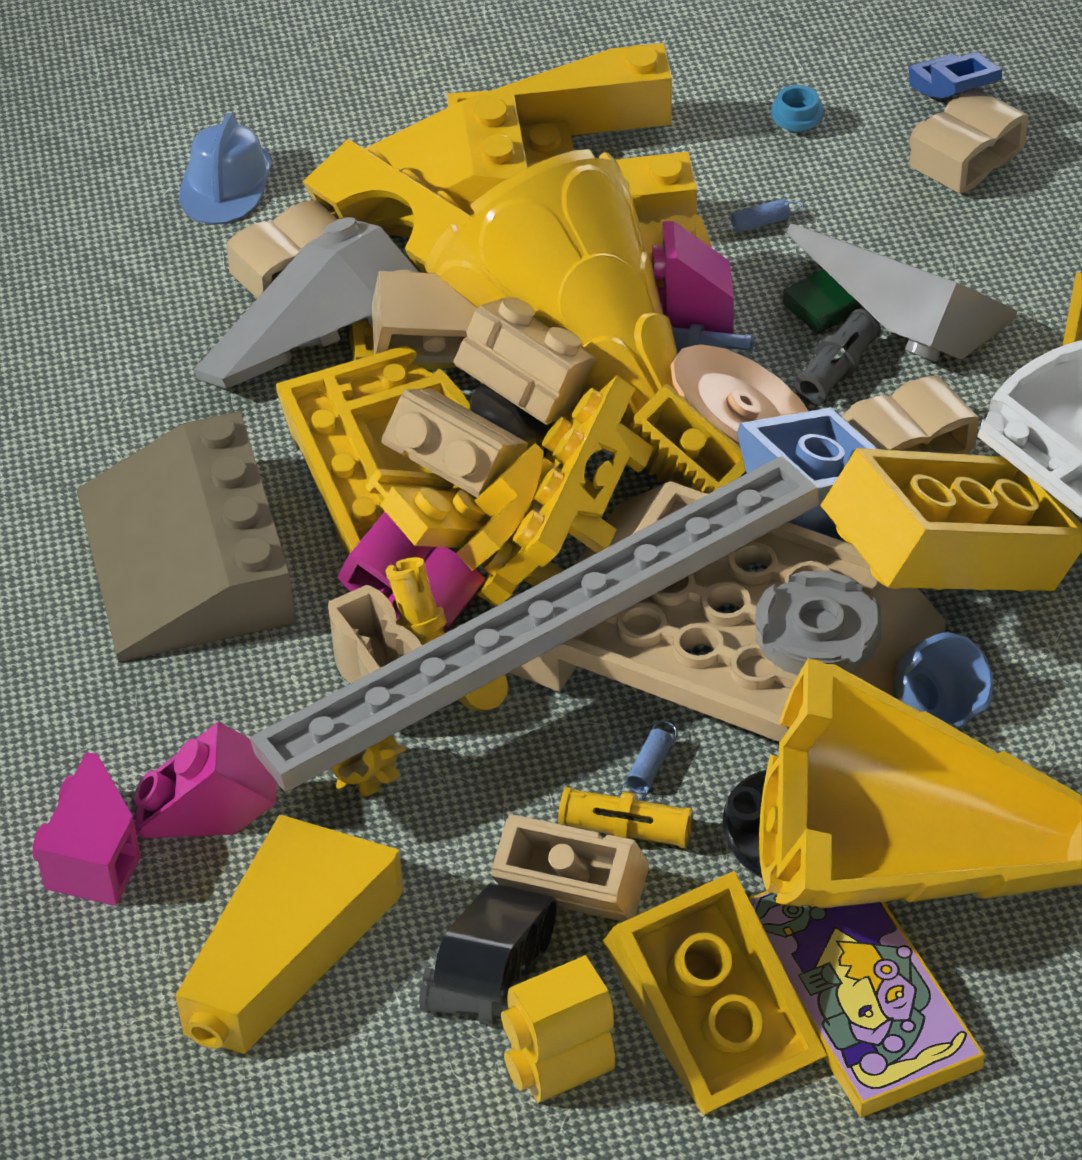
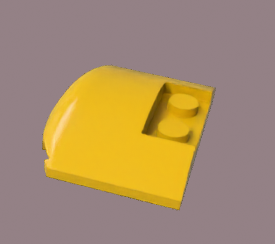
[276,345,470,556]

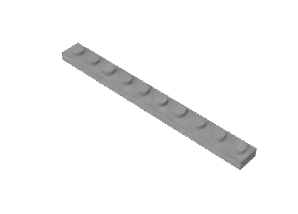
[250,455,819,792]

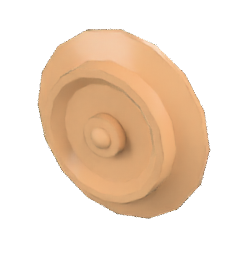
[671,344,809,447]

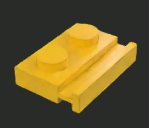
[365,469,490,548]

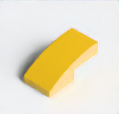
[456,443,544,571]

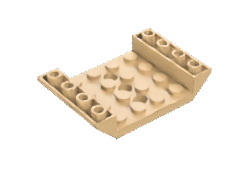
[508,481,946,742]

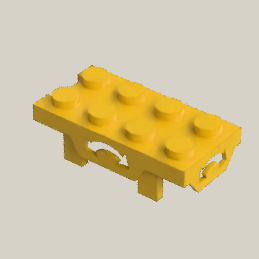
[478,375,654,607]

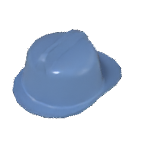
[179,113,272,225]

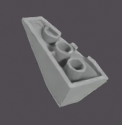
[194,217,419,389]
[786,223,1018,362]

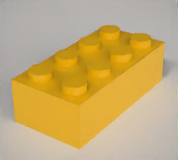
[820,448,1082,592]

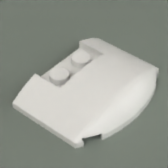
[978,340,1082,518]

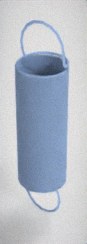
[718,198,803,233]
[622,721,677,800]

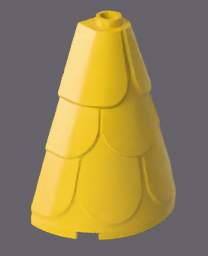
[425,149,679,414]
[759,658,1082,908]

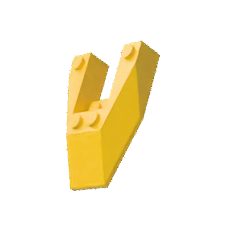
[364,43,697,238]

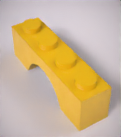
[302,139,470,273]

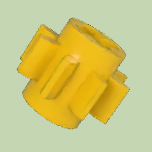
[331,735,406,797]

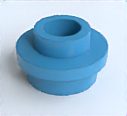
[771,85,824,133]

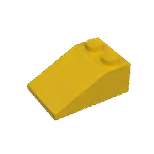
[602,871,827,1116]

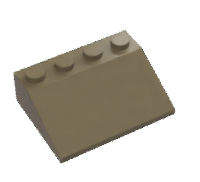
[77,411,296,662]

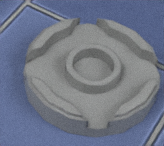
[755,571,882,675]

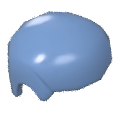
[893,632,993,729]

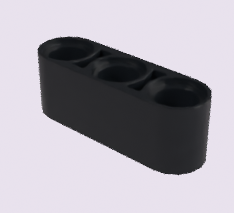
[434,883,557,1004]

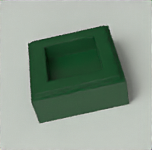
[783,269,861,334]

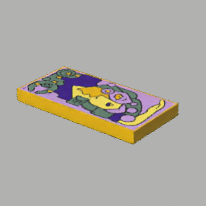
[749,891,985,1118]

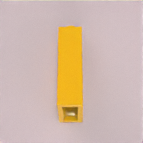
[175,814,404,1054]

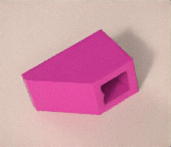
[652,221,734,334]
[134,722,277,838]
[32,752,141,906]

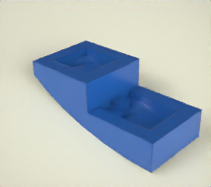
[908,52,1002,98]

